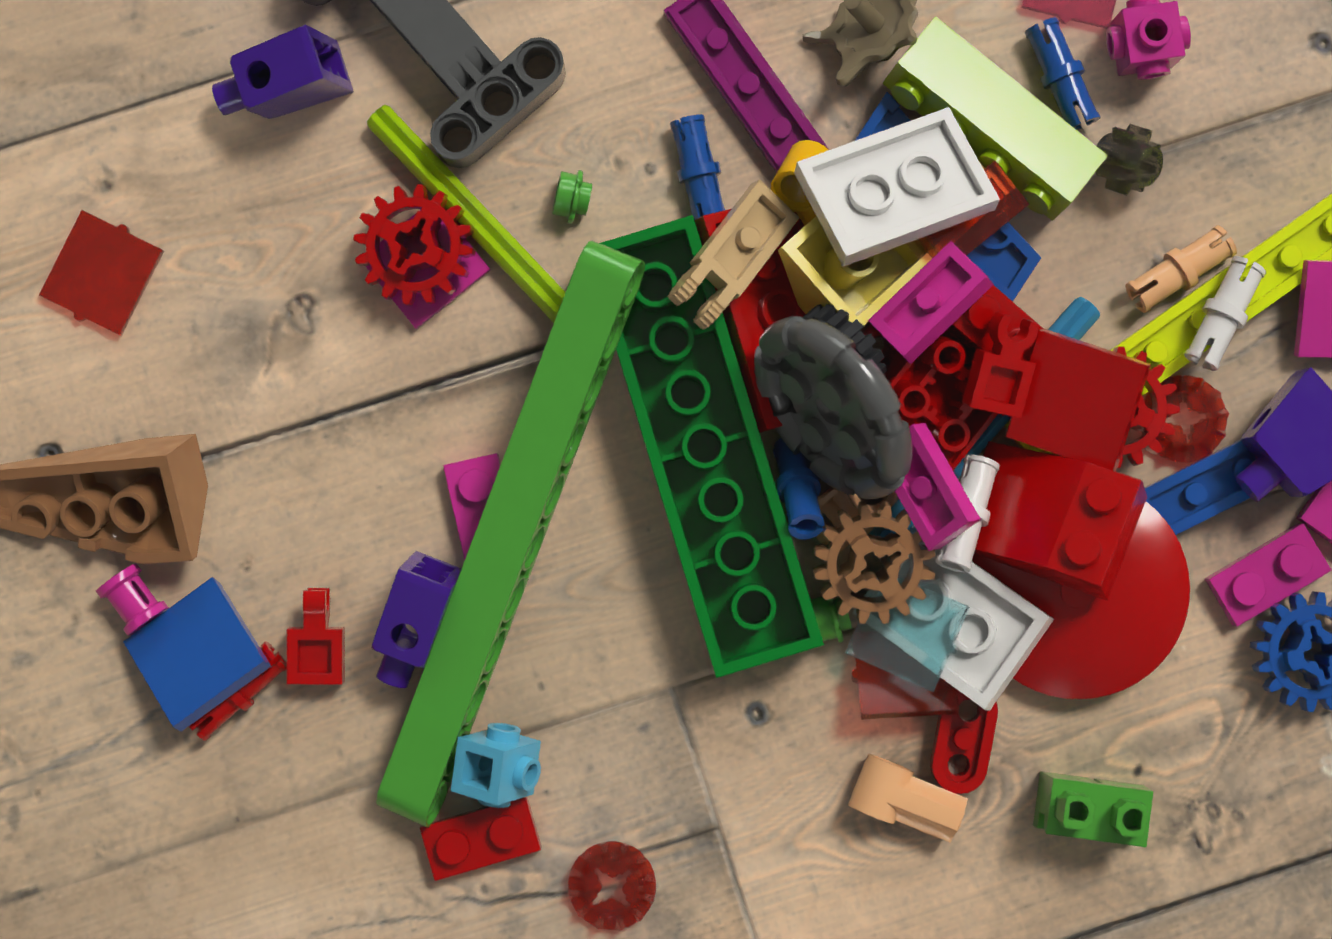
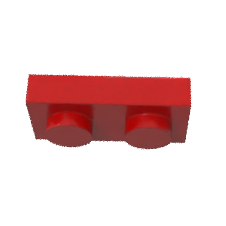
[420,797,542,881]

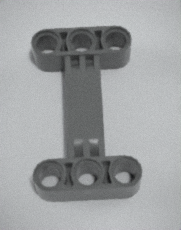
[302,0,566,168]

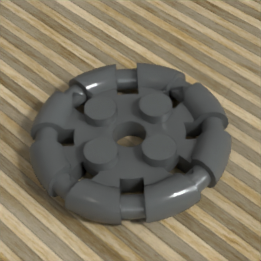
[754,316,913,499]

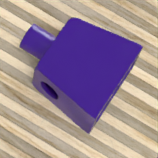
[212,25,354,119]
[1235,367,1332,502]
[371,551,462,688]

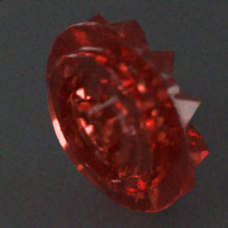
[1142,375,1229,463]
[568,841,656,931]

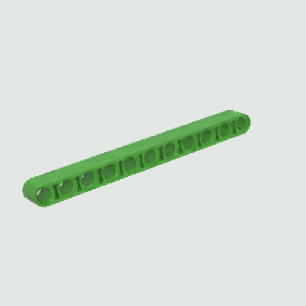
[376,241,645,827]

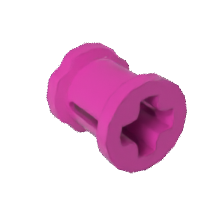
[96,563,169,636]

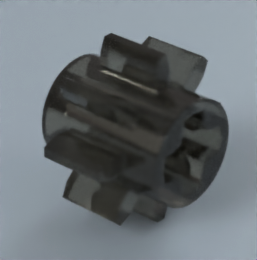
[1096,124,1163,196]

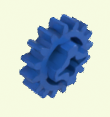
[1250,591,1332,712]

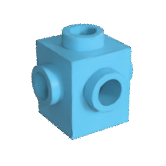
[451,723,541,808]

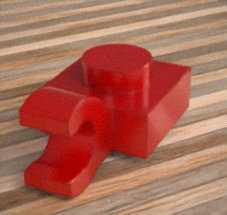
[287,588,345,685]

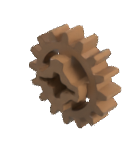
[812,501,936,624]

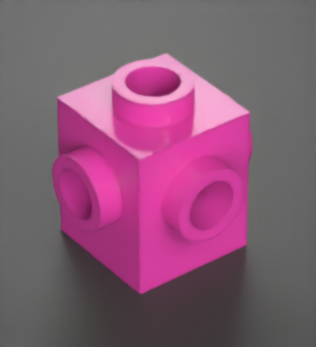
[1106,0,1191,80]

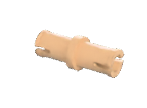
[1125,225,1237,313]

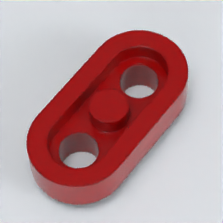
[930,687,998,794]

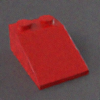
[974,442,1147,601]

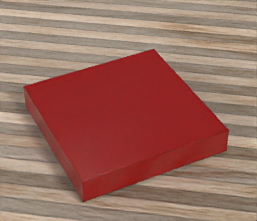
[1005,328,1151,471]

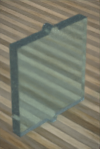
[845,576,970,692]

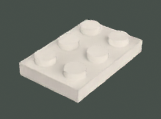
[794,107,1000,267]
[853,525,1054,711]

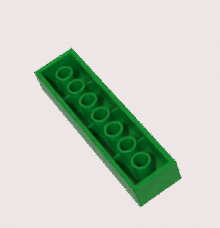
[600,215,824,678]

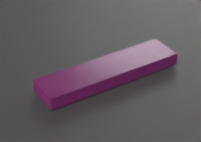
[663,0,829,173]

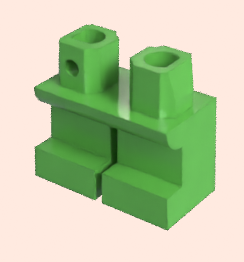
[1033,771,1154,847]

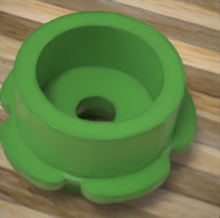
[552,170,592,224]
[811,596,852,643]

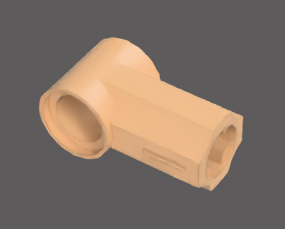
[848,754,968,843]

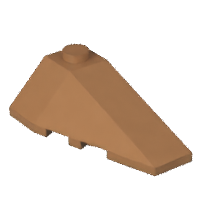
[0,434,208,564]

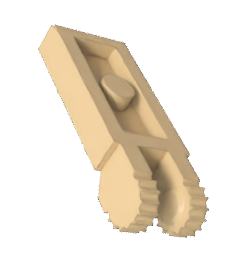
[668,179,799,330]

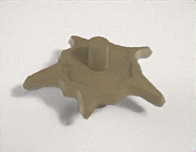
[803,0,918,86]

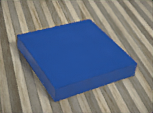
[123,577,271,732]

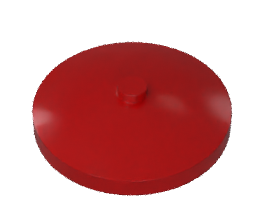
[972,502,1190,699]

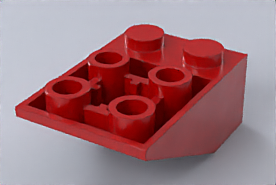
[884,285,1043,471]

